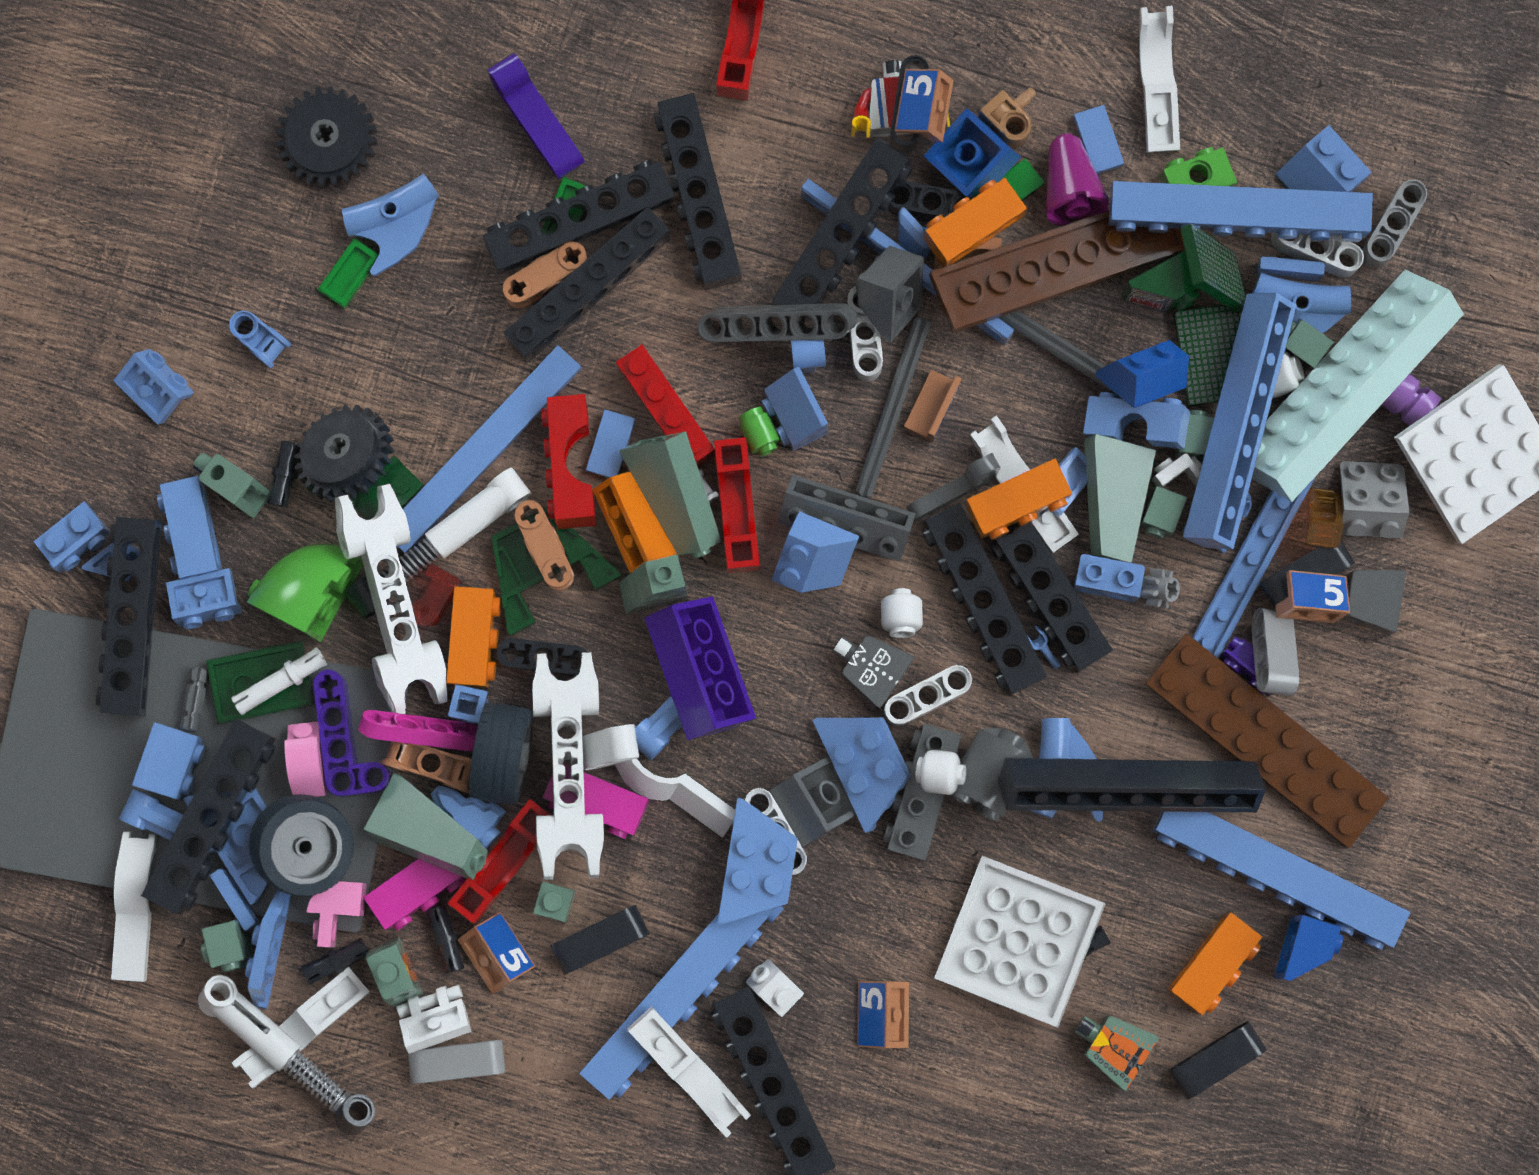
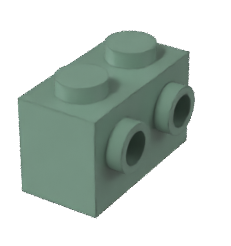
[201,920,254,972]

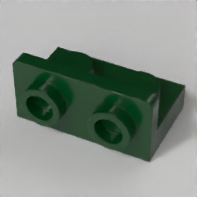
[350,455,424,520]

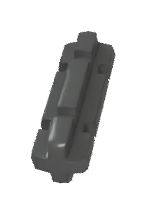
[179,667,209,731]

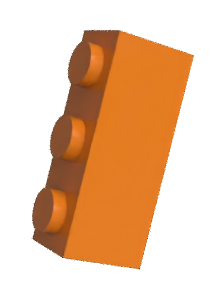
[923,178,1027,267]
[965,458,1072,540]
[593,472,676,574]
[446,586,501,689]
[1167,912,1262,1015]

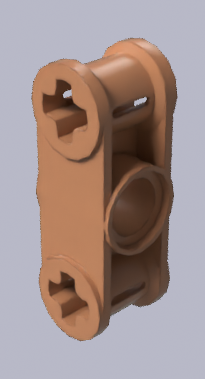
[503,242,588,309]
[515,500,574,591]
[380,741,472,793]

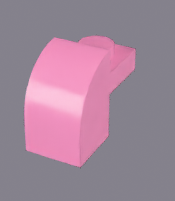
[284,721,327,797]
[307,882,367,947]

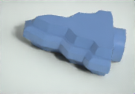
[431,785,507,850]

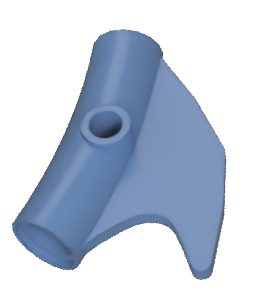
[342,173,440,276]
[1252,272,1351,334]
[1030,718,1103,822]

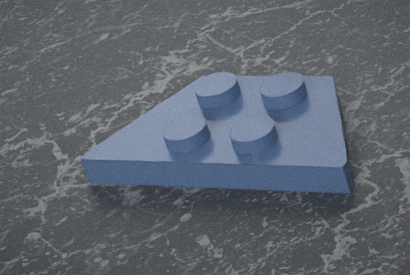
[813,718,911,833]
[183,788,268,905]
[718,798,798,925]
[245,890,291,1010]

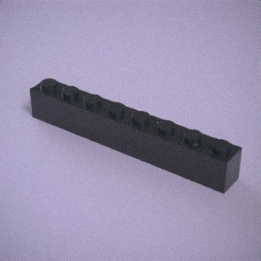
[998,758,1266,813]

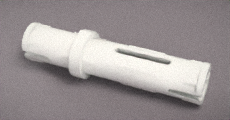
[232,647,327,715]

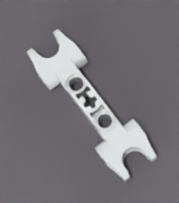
[335,484,447,714]
[532,652,604,880]

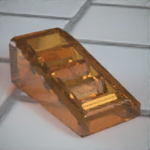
[1306,488,1343,548]

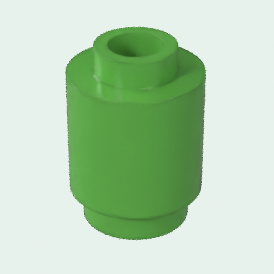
[738,406,781,457]

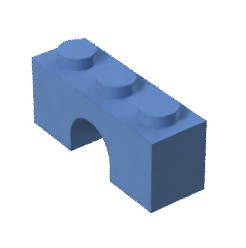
[1083,392,1190,449]

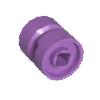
[1381,374,1442,426]

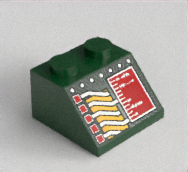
[1121,251,1200,313]

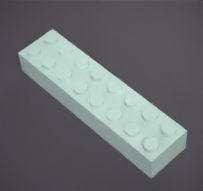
[1252,269,1464,502]

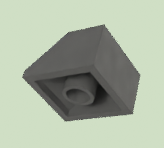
[856,246,924,342]
[769,756,856,847]

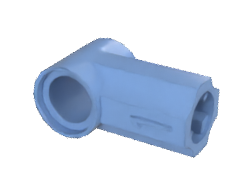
[791,340,826,373]
[635,696,681,761]
[119,789,184,840]

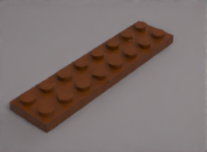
[929,210,1185,333]
[1145,633,1389,849]

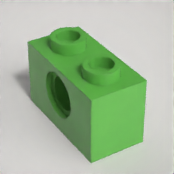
[1160,147,1237,187]

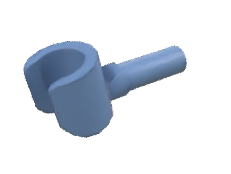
[1026,626,1061,669]

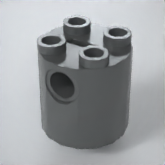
[947,728,1033,822]

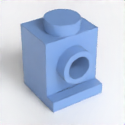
[448,684,490,725]

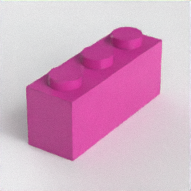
[543,764,650,839]
[363,859,465,932]

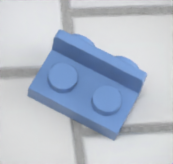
[113,349,194,425]
[33,501,110,573]
[1072,554,1145,603]
[166,568,242,629]

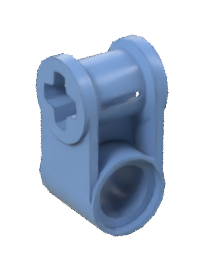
[229,311,292,369]

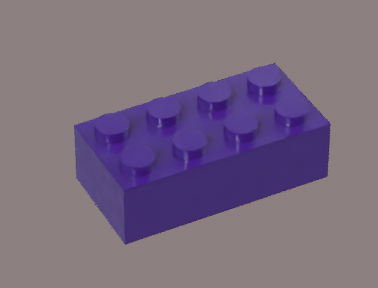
[644,596,756,741]

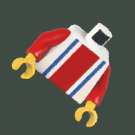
[851,60,950,138]

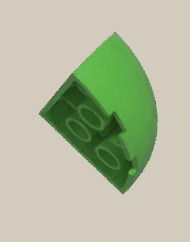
[247,544,363,642]

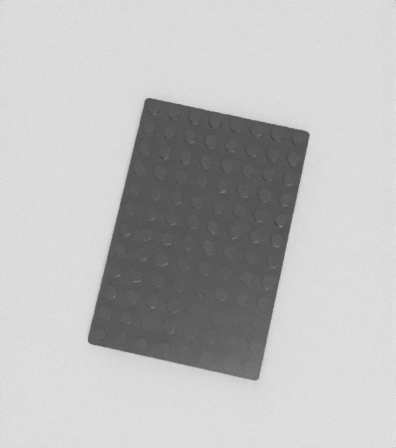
[0,609,410,932]

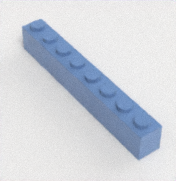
[1108,181,1373,242]
[1183,293,1296,549]
[1152,812,1411,951]
[579,906,784,1100]

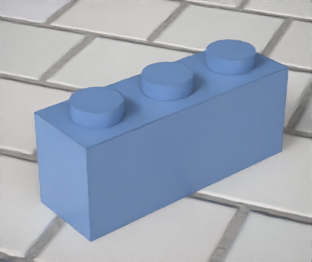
[157,476,223,579]

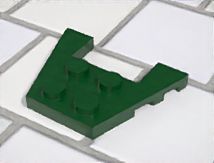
[491,506,621,636]

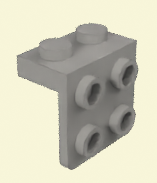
[1337,461,1409,538]

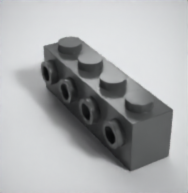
[777,475,916,562]
[882,724,962,861]

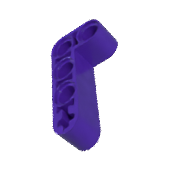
[487,52,585,180]
[313,669,392,797]

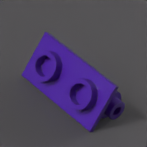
[1220,636,1273,697]

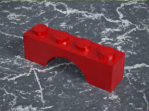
[716,0,766,101]
[616,344,716,467]
[542,394,596,529]
[714,437,760,573]
[448,799,551,924]

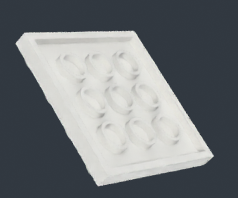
[1394,364,1539,544]
[935,856,1105,1028]

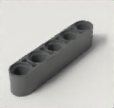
[698,303,857,342]

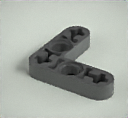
[906,453,1001,521]

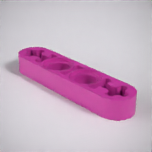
[359,710,478,751]

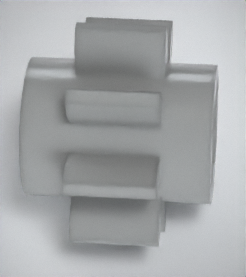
[1140,568,1180,608]

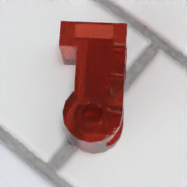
[412,563,463,628]

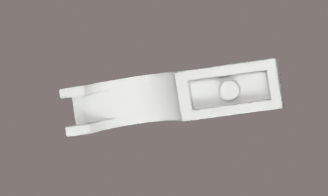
[1139,6,1180,153]
[969,416,1079,553]
[615,758,735,838]
[111,831,157,982]
[232,967,369,1089]
[627,1006,751,1138]

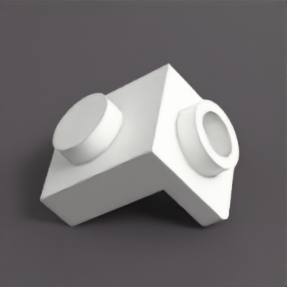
[1151,453,1202,488]
[746,959,804,1017]

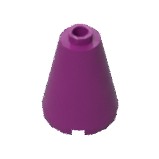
[1046,133,1110,226]

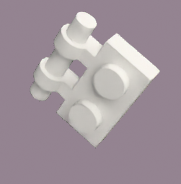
[397,984,472,1054]

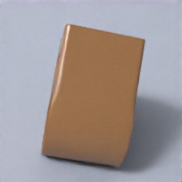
[978,88,1036,149]

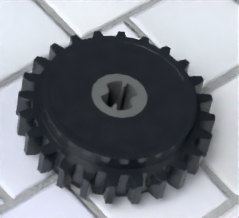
[275,86,378,188]
[294,405,394,503]

